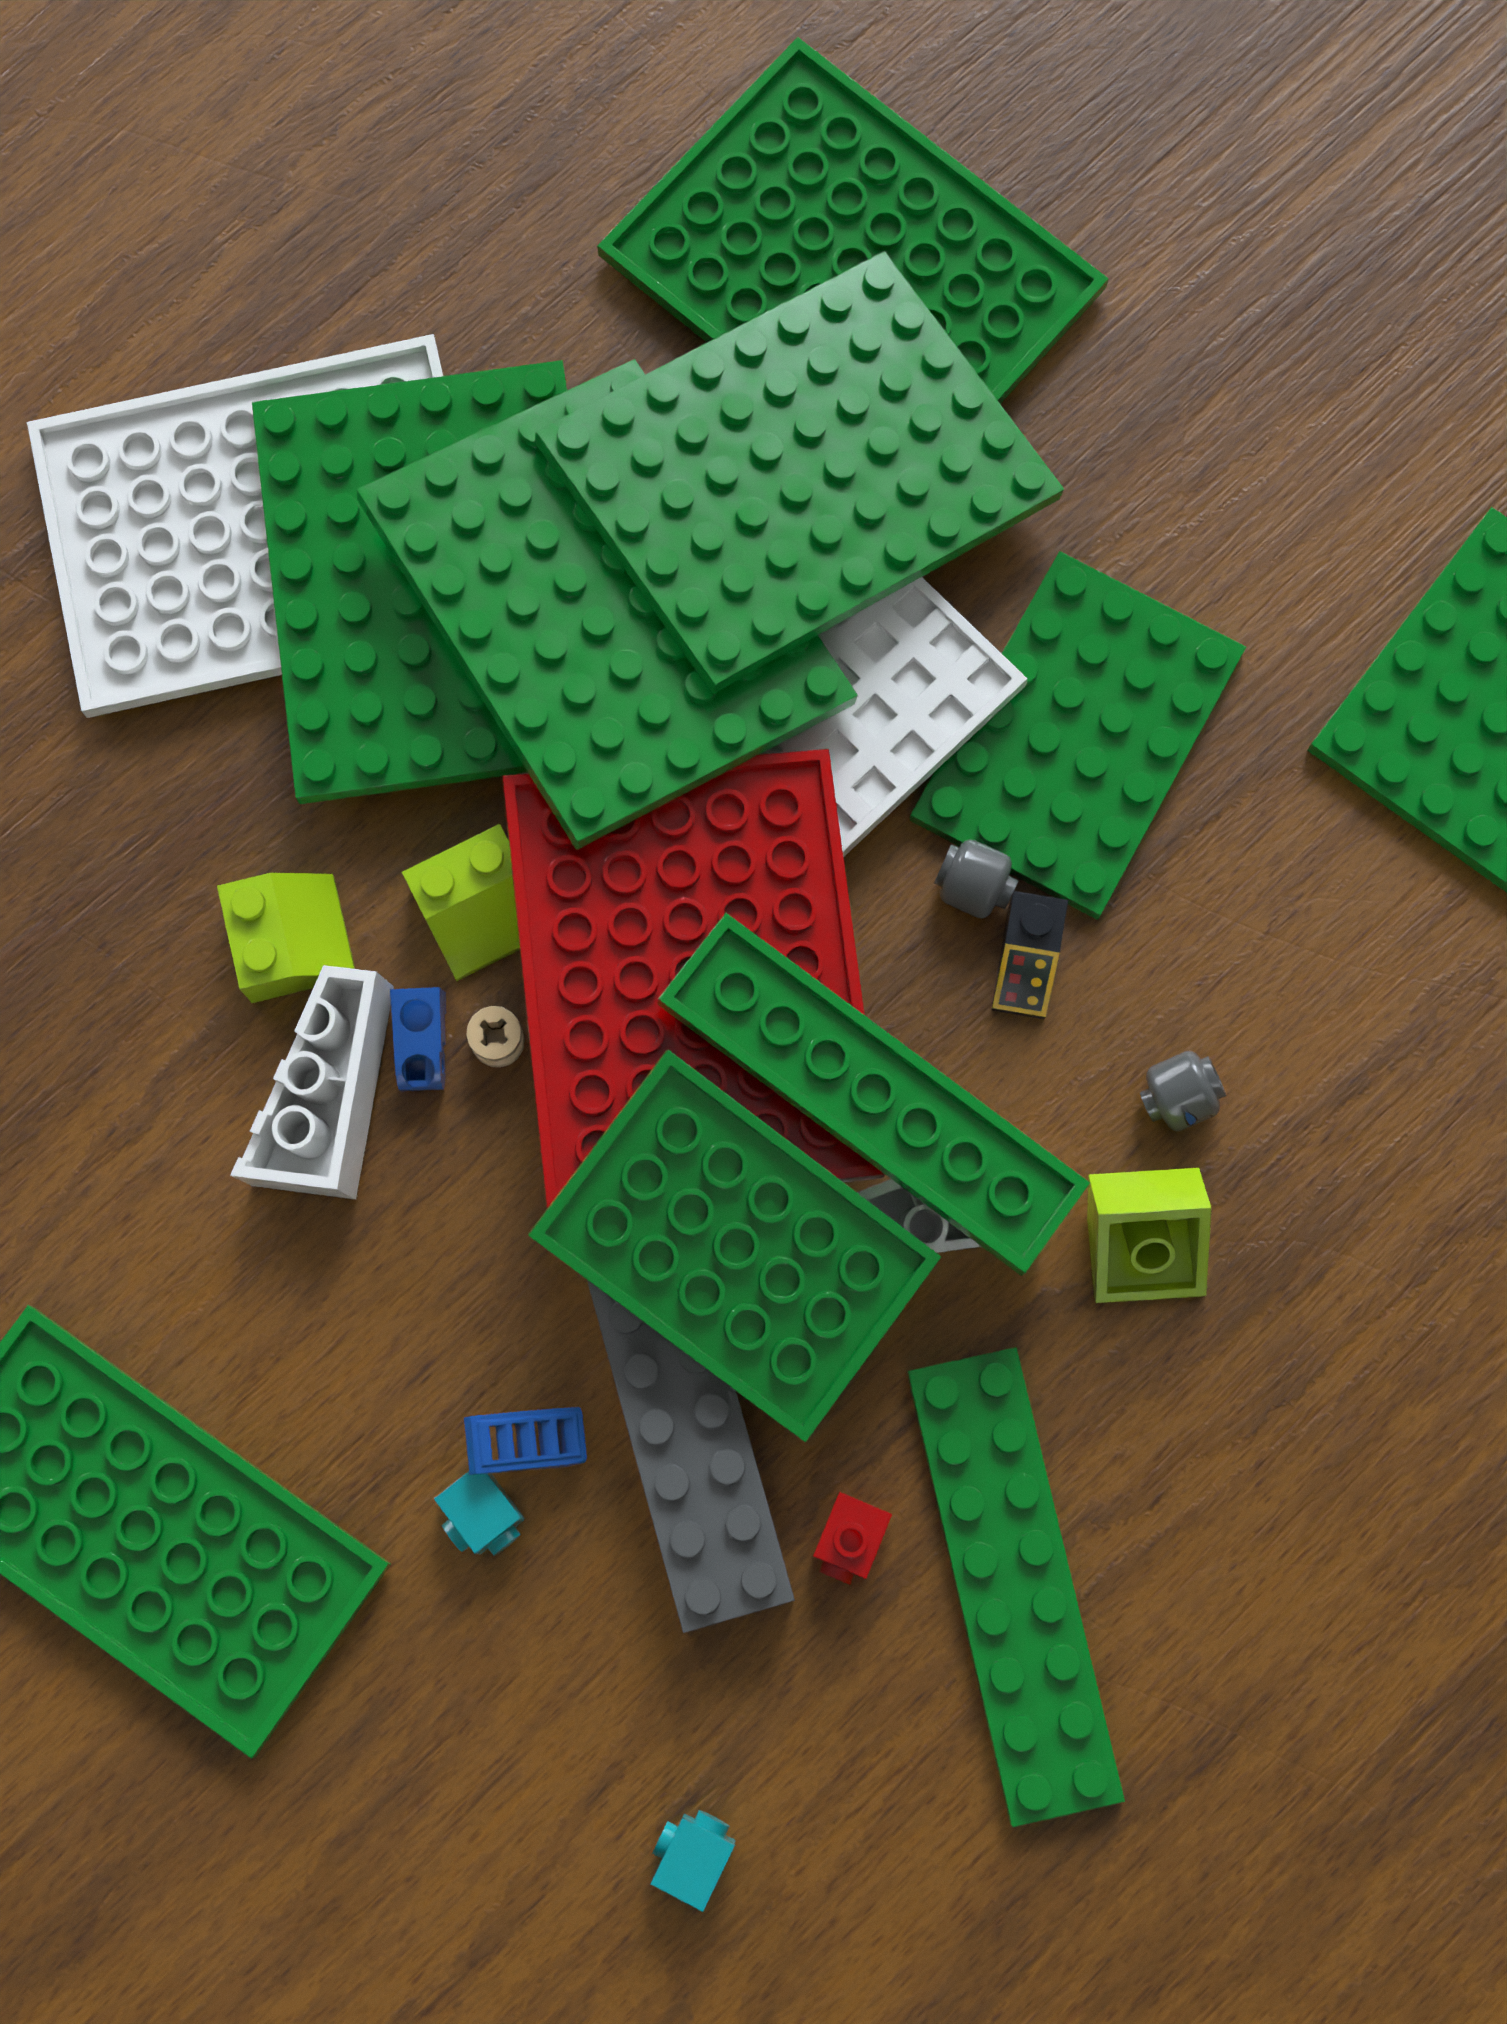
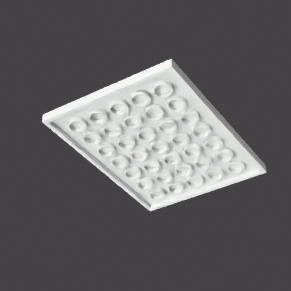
[27,334,443,718]

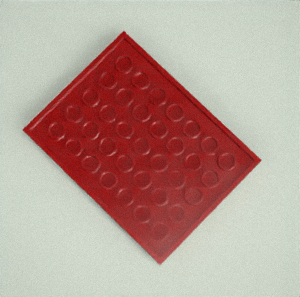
[503,749,885,1209]

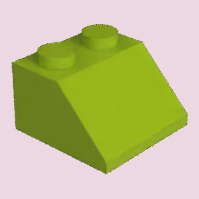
[402,824,520,981]
[217,873,355,1003]
[1087,1168,1211,1303]

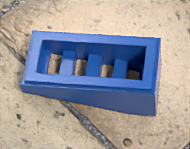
[464,1407,587,1475]

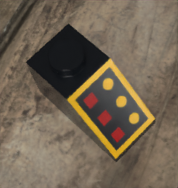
[991,891,1068,1019]

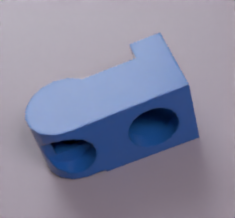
[390,987,446,1091]

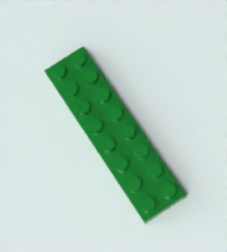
[657,913,1090,1276]
[907,1347,1125,1827]

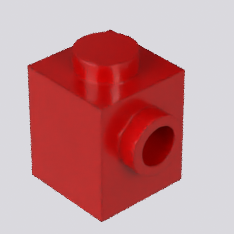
[812,1491,892,1585]

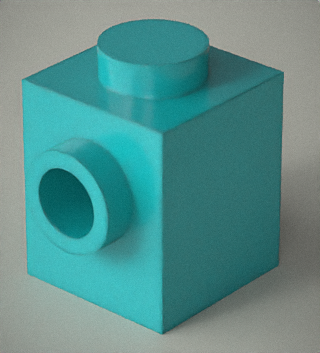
[434,1471,525,1556]
[651,1810,735,1912]

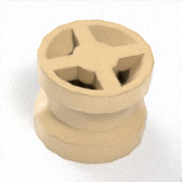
[466,1006,525,1068]

